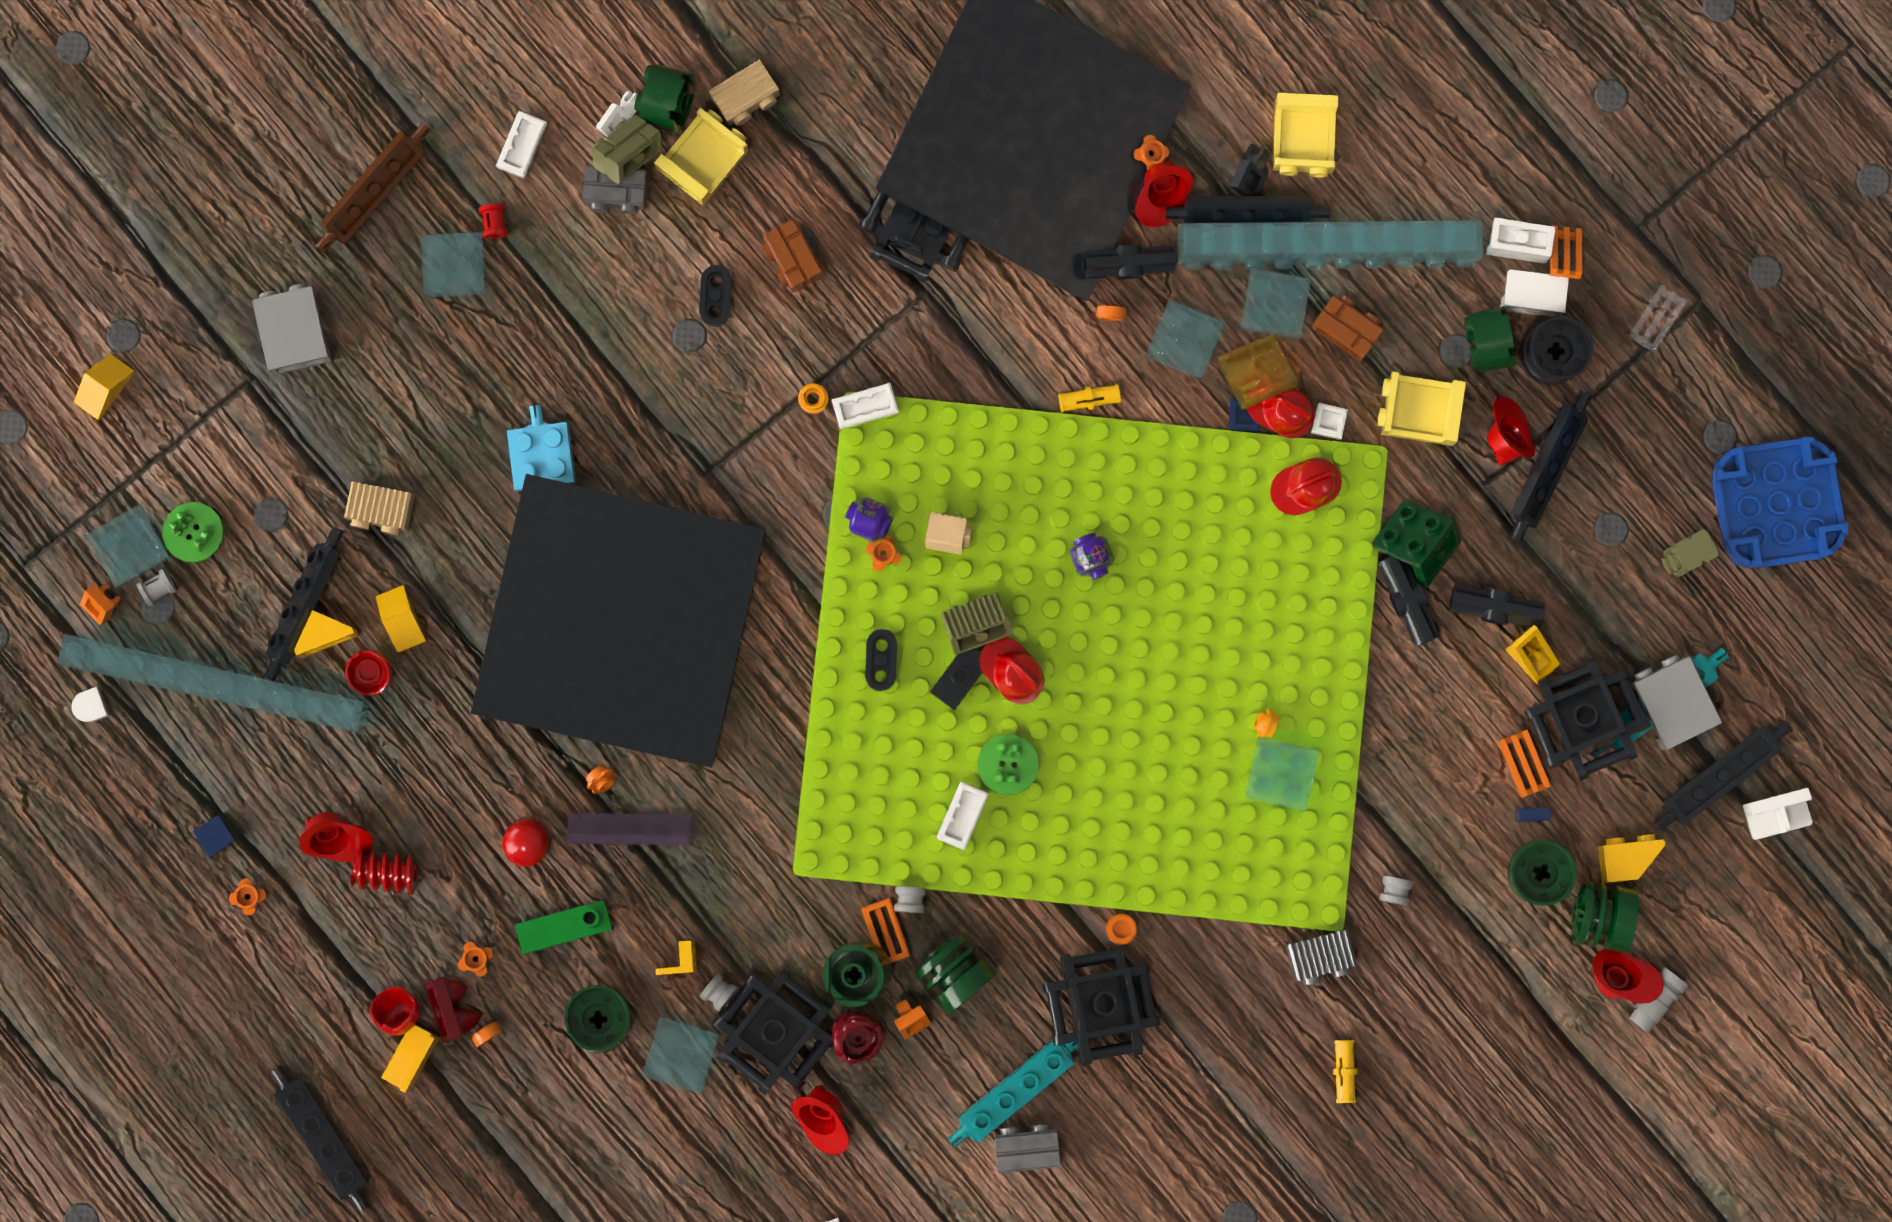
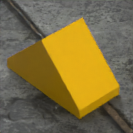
[74,354,135,420]
[375,585,427,653]
[294,610,359,658]
[1505,625,1560,684]

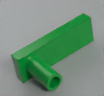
[514,900,613,954]

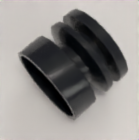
[1519,316,1594,386]

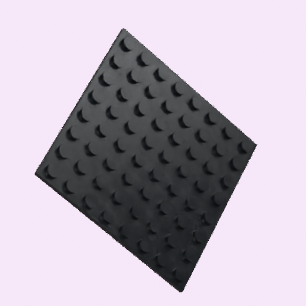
[875,0,1191,301]
[470,474,765,768]

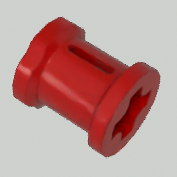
[478,203,509,240]

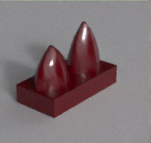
[424,977,482,1043]

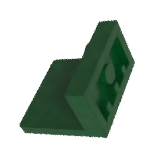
[1372,500,1462,587]

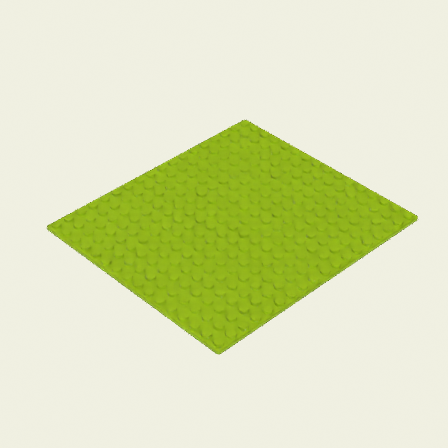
[793,392,1388,932]

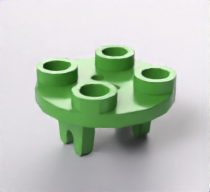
[162,502,225,563]
[977,734,1039,795]

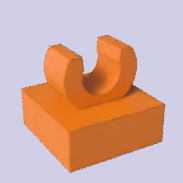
[80,584,121,626]
[894,999,931,1040]

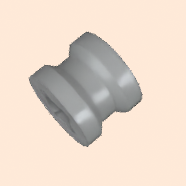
[1379,876,1414,906]
[894,886,926,913]
[699,973,738,1012]

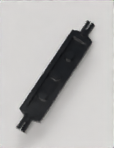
[1166,196,1330,227]
[1510,391,1592,543]
[263,526,344,682]
[1654,721,1792,831]
[270,1065,370,1214]

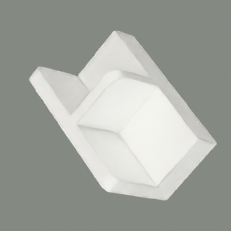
[1486,218,1555,263]
[1500,270,1569,317]
[1743,788,1812,840]

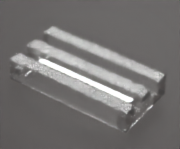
[1628,284,1687,352]

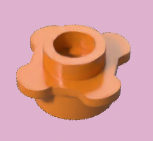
[1134,135,1169,170]
[866,536,901,571]
[586,765,617,794]
[229,878,266,915]
[458,942,493,977]

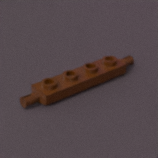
[315,123,431,254]

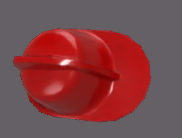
[1135,159,1193,228]
[1245,379,1314,438]
[1487,396,1536,465]
[1270,458,1342,516]
[979,637,1044,704]
[299,812,373,862]
[1592,949,1664,1004]
[792,1085,849,1155]

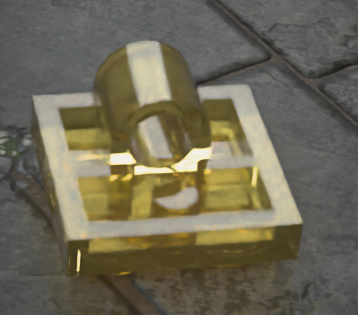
[1217,334,1298,410]

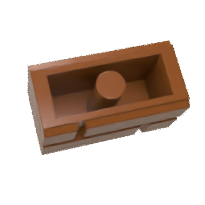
[761,219,824,293]
[1311,295,1384,362]

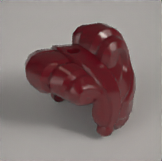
[832,1011,885,1065]

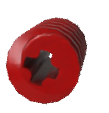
[351,849,418,895]

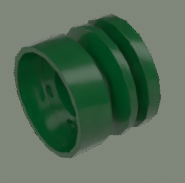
[1507,840,1577,906]
[1571,880,1639,953]
[915,933,997,1015]
[564,985,632,1054]

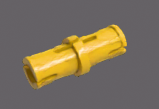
[1058,384,1121,412]
[1333,1040,1358,1103]

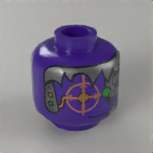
[845,497,893,542]
[1070,532,1115,580]

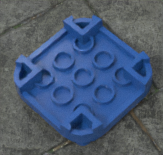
[1712,437,1848,569]

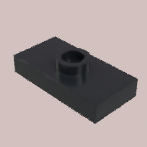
[930,649,983,711]

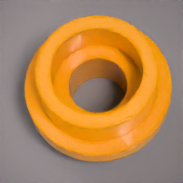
[798,383,829,414]
[1254,708,1279,738]

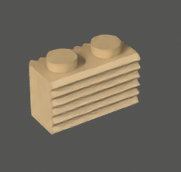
[708,59,780,126]
[344,482,415,535]
[925,512,972,555]

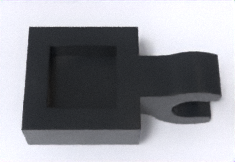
[1229,144,1272,196]

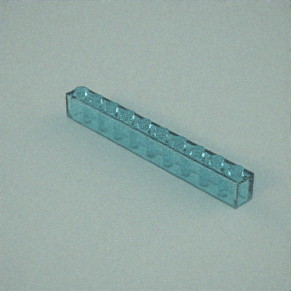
[1176,220,1483,270]
[57,634,369,735]

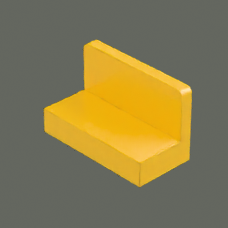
[655,941,697,975]
[381,1024,440,1093]

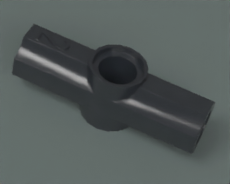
[1081,245,1176,279]
[1378,556,1440,647]
[1449,585,1545,629]

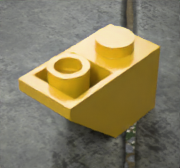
[1598,834,1665,883]

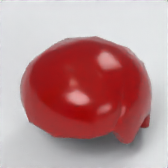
[345,649,393,696]
[502,818,550,867]
[370,986,420,1036]

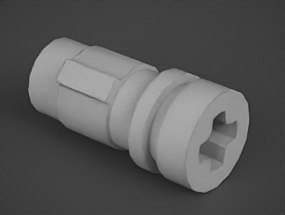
[1629,967,1689,1033]

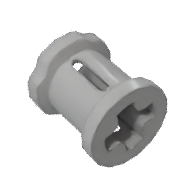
[136,568,177,607]

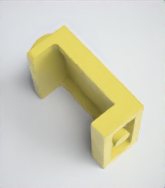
[1272,93,1338,178]
[654,108,749,206]
[1377,371,1466,446]

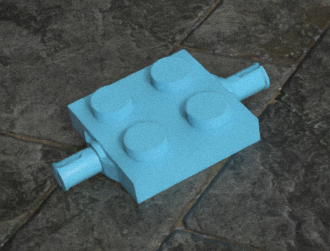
[507,405,576,492]

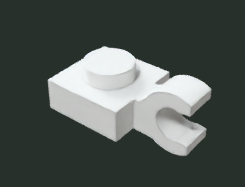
[595,90,638,137]

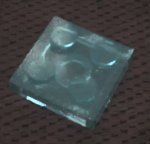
[421,232,486,297]
[1240,268,1311,340]
[1145,300,1225,380]
[86,505,171,589]
[1245,737,1319,812]
[642,1017,720,1094]

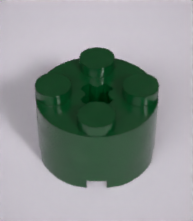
[634,64,695,133]
[1464,306,1517,373]
[823,941,892,1007]

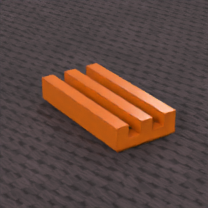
[1550,225,1582,279]
[1498,729,1551,798]
[861,898,910,963]

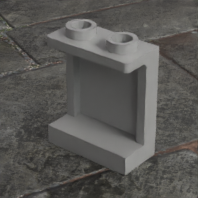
[252,284,332,375]
[1630,654,1722,750]

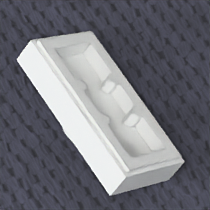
[496,111,548,179]
[832,383,899,430]
[936,782,989,851]

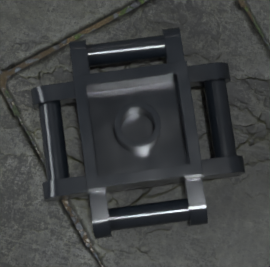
[858,191,969,283]
[1524,657,1651,781]
[1042,945,1161,1066]
[712,969,834,1095]

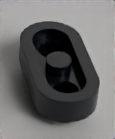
[699,265,732,327]
[865,629,897,692]

